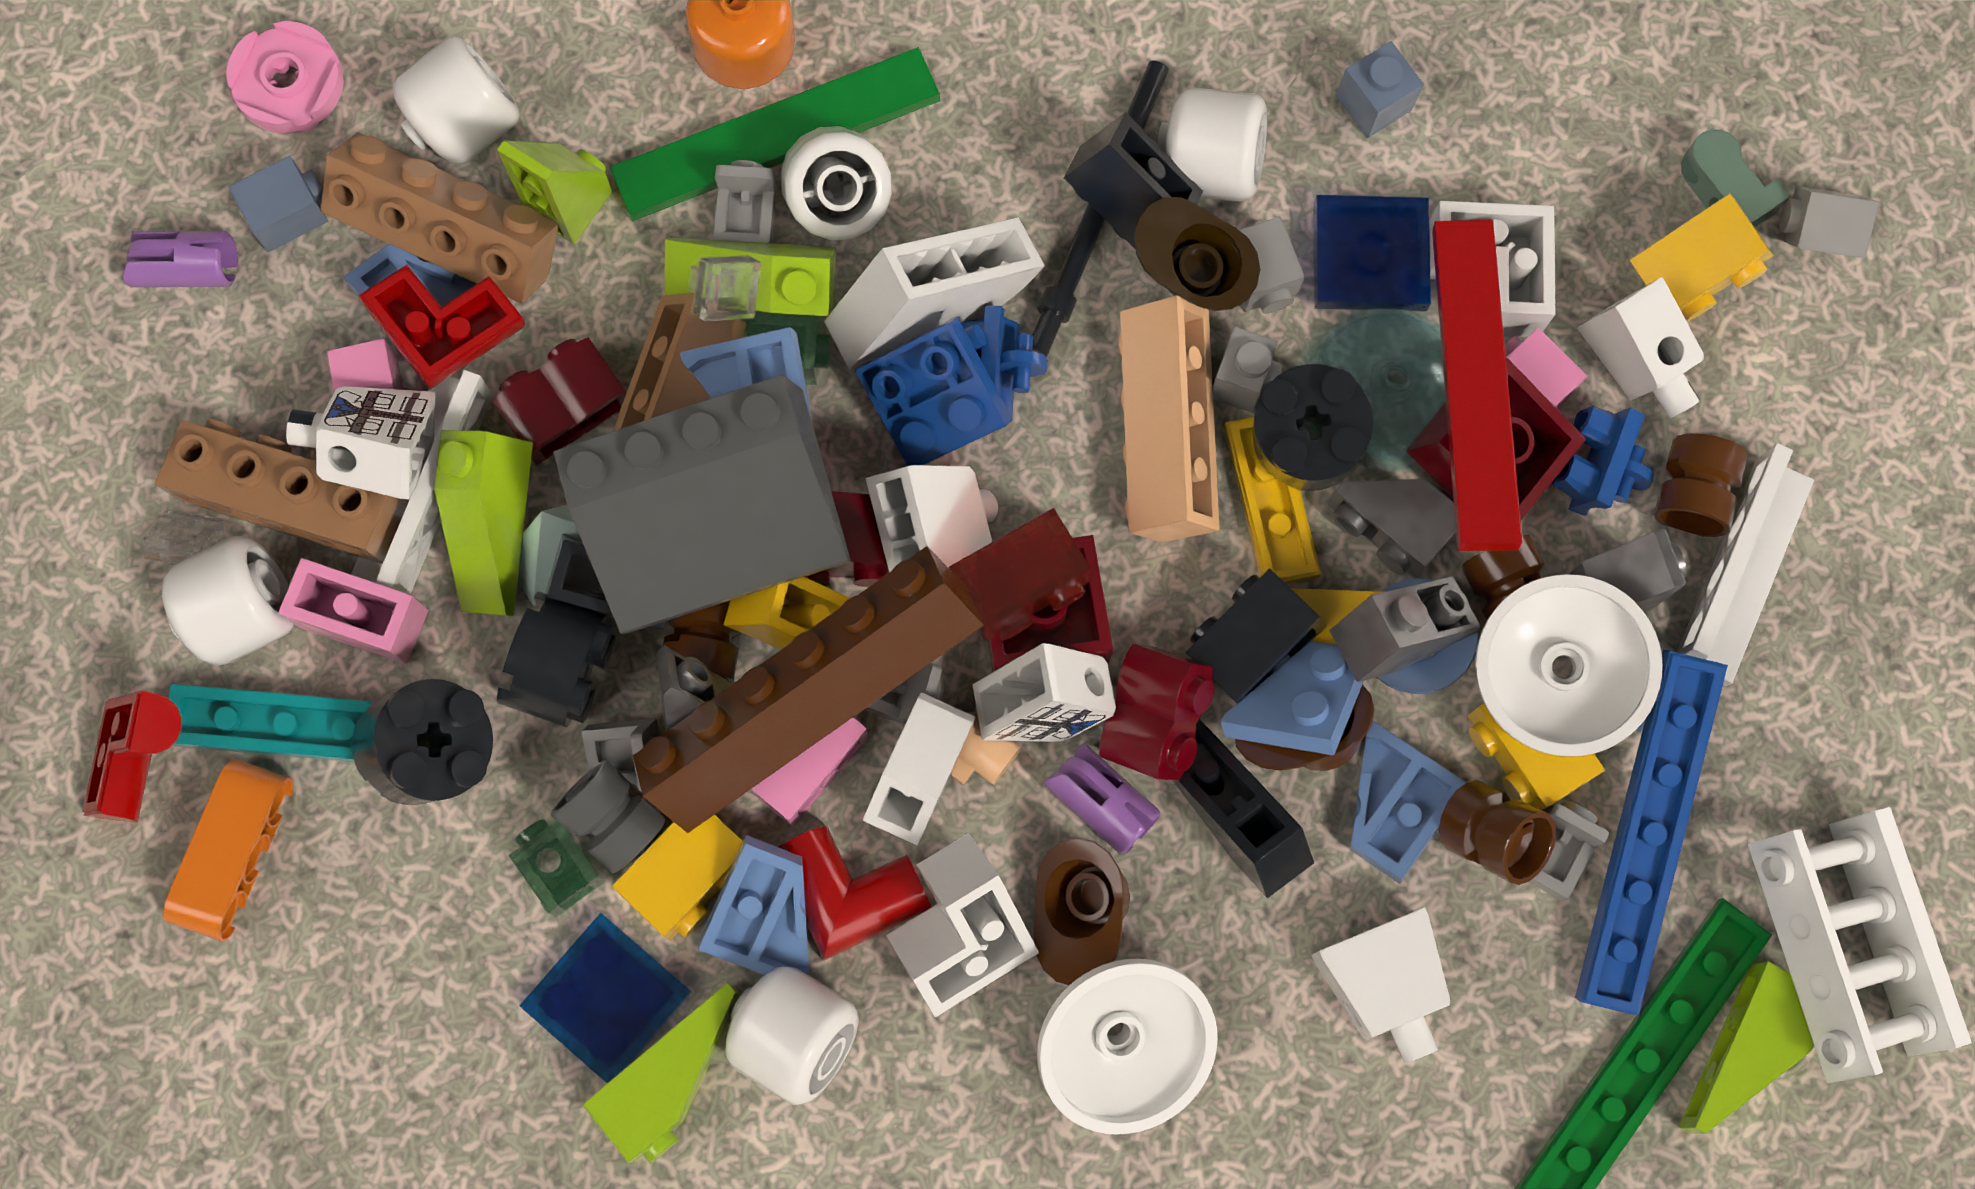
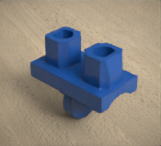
[961,306,1048,422]
[1552,406,1654,516]

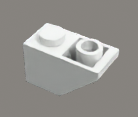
[863,692,976,846]

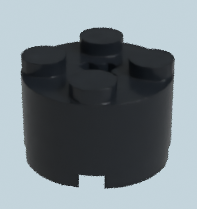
[1252,364,1373,491]
[497,591,616,727]
[352,679,493,805]

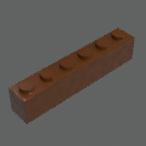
[633,546,984,833]

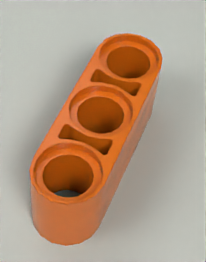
[163,758,294,942]

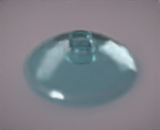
[1308,307,1446,471]

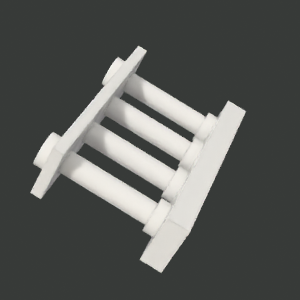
[1748,807,1972,1083]

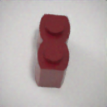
[491,337,627,465]
[1099,643,1214,780]

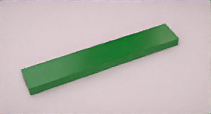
[610,47,940,222]
[1514,898,1772,1189]

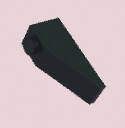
[1172,718,1314,898]

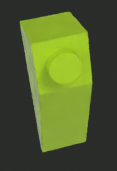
[497,141,612,244]
[665,237,836,316]
[434,430,533,616]
[1678,961,1814,1134]
[582,982,740,1164]

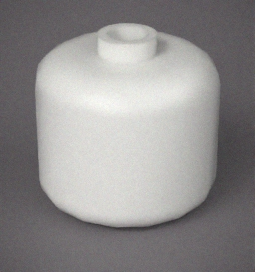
[392,36,519,165]
[1158,88,1267,202]
[780,126,892,241]
[162,536,294,666]
[725,967,859,1105]

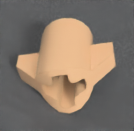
[951,712,1021,786]

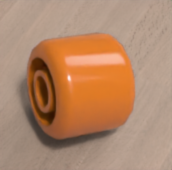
[685,0,795,90]

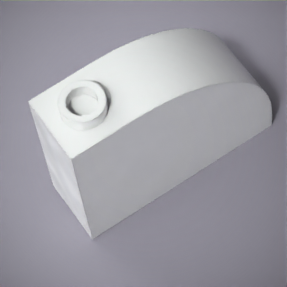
[824,217,1045,370]

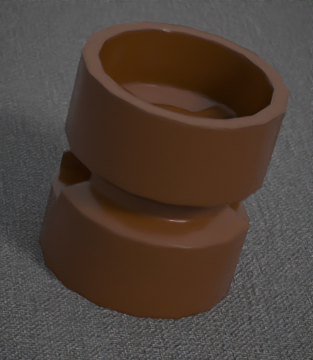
[1654,433,1749,537]
[1461,534,1545,621]
[663,601,741,683]
[1439,780,1557,885]

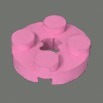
[226,21,344,134]

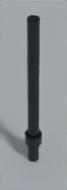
[1032,60,1169,357]

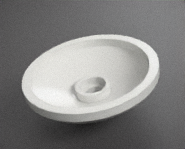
[1475,574,1662,756]
[1037,959,1218,1134]

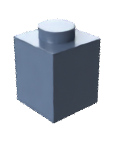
[1336,41,1424,138]
[228,156,329,252]

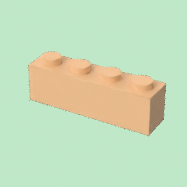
[1118,295,1220,542]

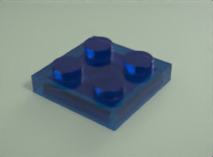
[1313,195,1431,312]
[519,912,693,1083]

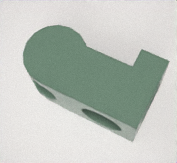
[1681,129,1791,227]

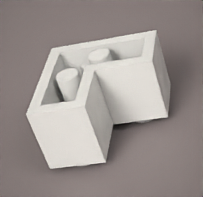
[1426,201,1555,337]
[886,833,1039,1017]

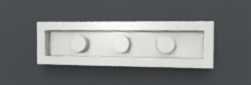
[351,370,493,595]
[1677,443,1814,687]

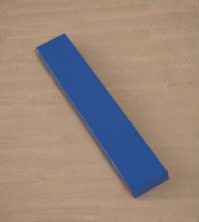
[1575,649,1728,1016]

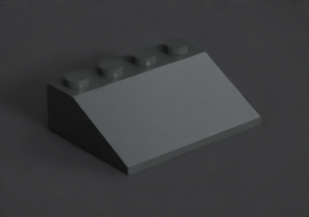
[553,374,851,634]

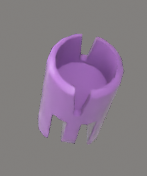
[123,231,238,288]
[1044,743,1160,855]

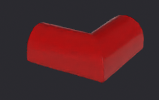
[358,265,525,390]
[82,690,181,823]
[778,826,932,961]

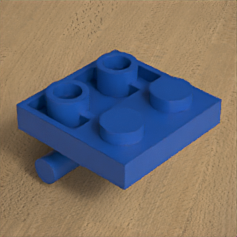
[855,317,1012,466]

